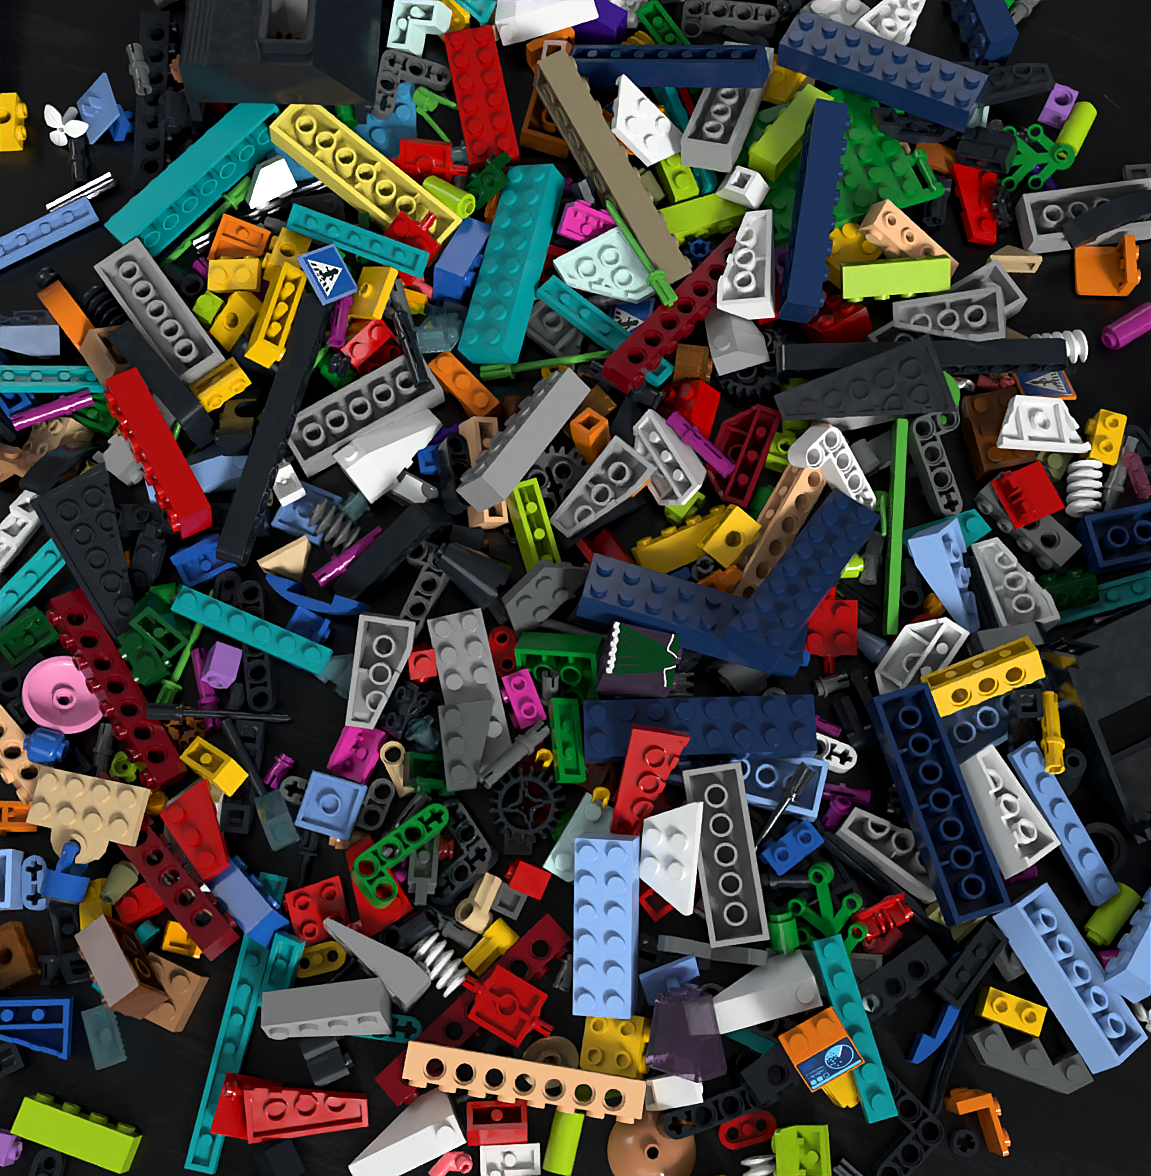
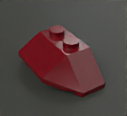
[705,404,782,509]

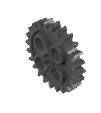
[520,446,591,526]

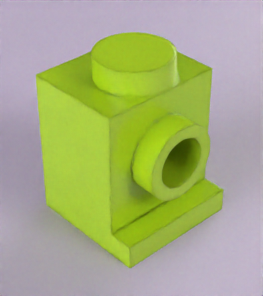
[192,290,226,330]
[764,430,798,473]
[664,491,706,527]

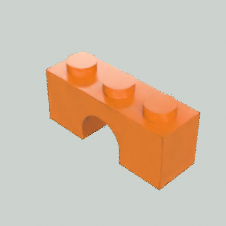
[428,348,502,418]

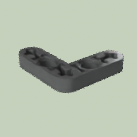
[372,49,451,120]
[657,935,768,967]

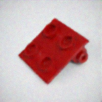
[990,460,1065,530]
[282,875,351,947]
[850,892,913,946]
[210,1071,283,1144]

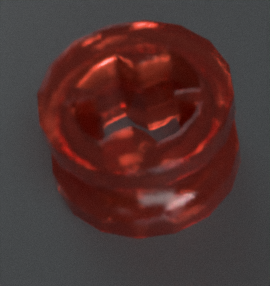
[439,835,455,861]

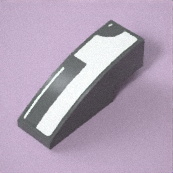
[384,470,439,507]

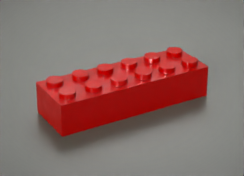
[443,25,520,174]
[103,367,212,539]

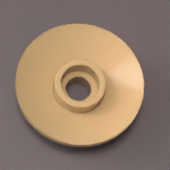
[522,1036,579,1089]

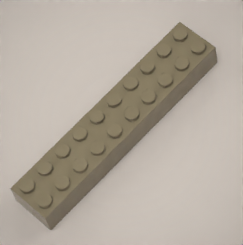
[533,49,692,302]

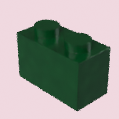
[128,591,192,658]

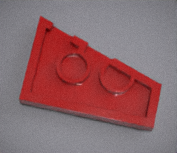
[948,163,998,247]

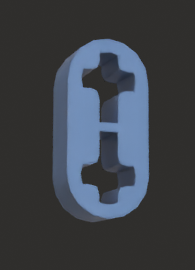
[21,855,51,911]

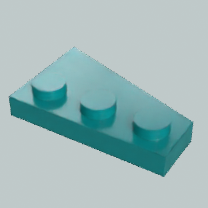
[902,509,992,559]

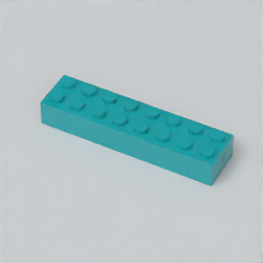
[104,103,281,258]
[458,164,566,364]

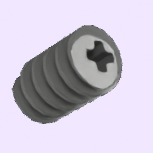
[306,497,364,554]

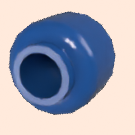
[23,727,70,767]

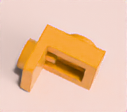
[394,281,428,315]
[160,920,203,959]

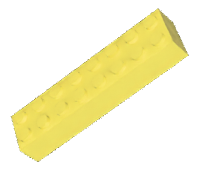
[269,104,462,268]

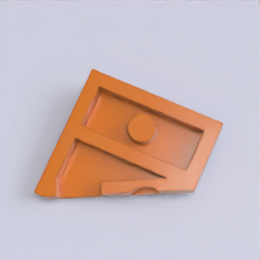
[207,213,273,261]

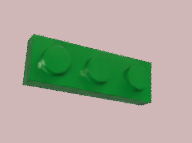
[548,698,586,784]

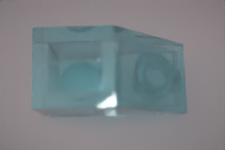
[312,654,354,700]
[254,788,301,851]

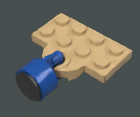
[26,766,151,905]

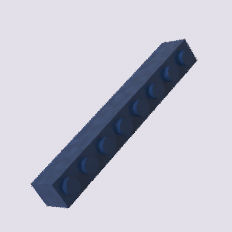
[568,45,770,89]

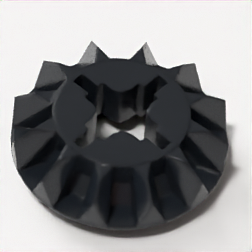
[991,186,1015,228]

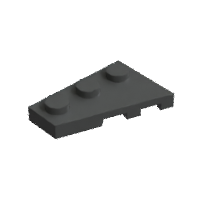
[438,699,495,792]

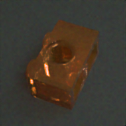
[672,343,713,384]
[0,921,40,990]

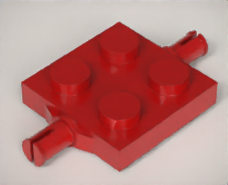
[384,137,469,186]
[382,210,442,286]
[804,584,858,674]
[462,964,554,1048]

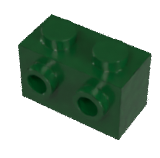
[117,628,173,690]

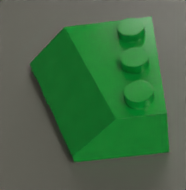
[514,632,607,714]

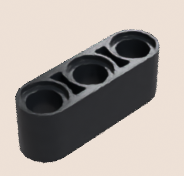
[435,433,472,515]
[964,621,1051,658]

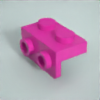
[557,199,617,244]
[499,669,547,733]
[326,725,389,786]

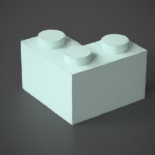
[387,0,452,58]

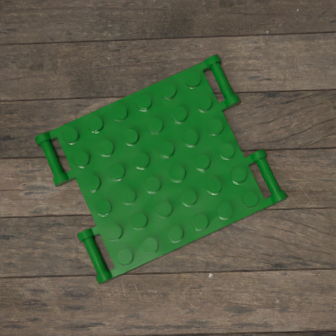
[734,88,945,247]

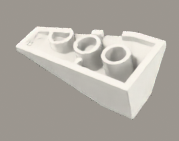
[495,0,599,46]
[854,0,926,46]
[971,537,1061,632]

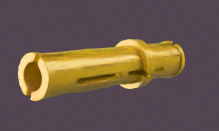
[1040,691,1065,774]

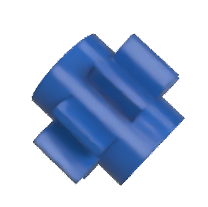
[683,237,714,269]

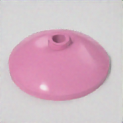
[22,656,109,734]

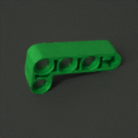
[350,803,449,909]

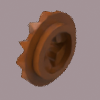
[162,706,206,751]

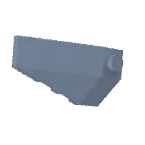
[0,310,60,359]

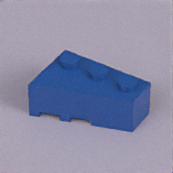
[432,217,492,304]
[198,854,293,950]
[0,995,74,1060]

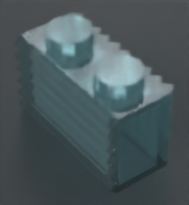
[416,312,463,354]
[81,1005,127,1070]

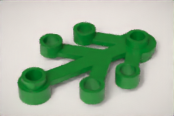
[973,124,1075,193]
[787,861,868,965]

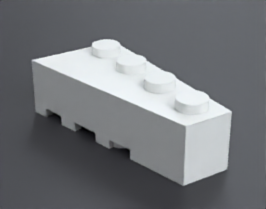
[959,744,1061,880]

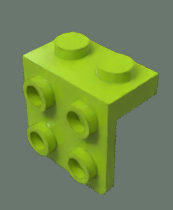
[771,1124,832,1176]

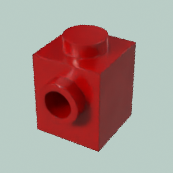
[402,643,437,683]
[504,856,552,900]

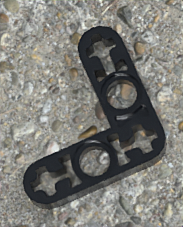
[428,798,498,906]

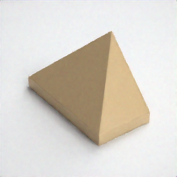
[985,245,1042,273]
[257,535,312,582]

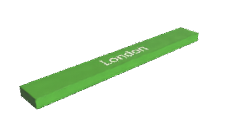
[882,418,908,637]

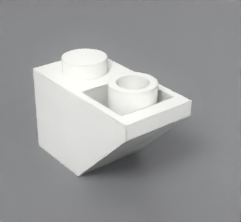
[245,154,297,209]
[715,165,770,210]
[644,1071,703,1111]

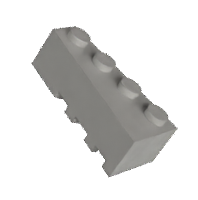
[92,394,177,487]
[835,807,936,905]
[261,977,392,1040]

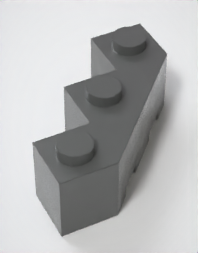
[964,1022,1094,1094]

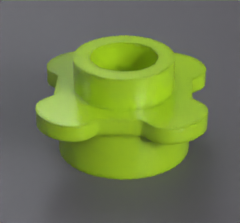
[109,751,137,783]

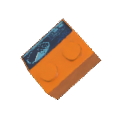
[778,1006,865,1093]

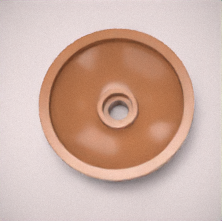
[607,1104,696,1176]

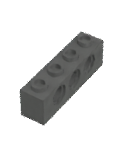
[974,471,1082,573]

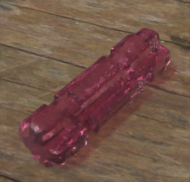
[1123,452,1151,499]

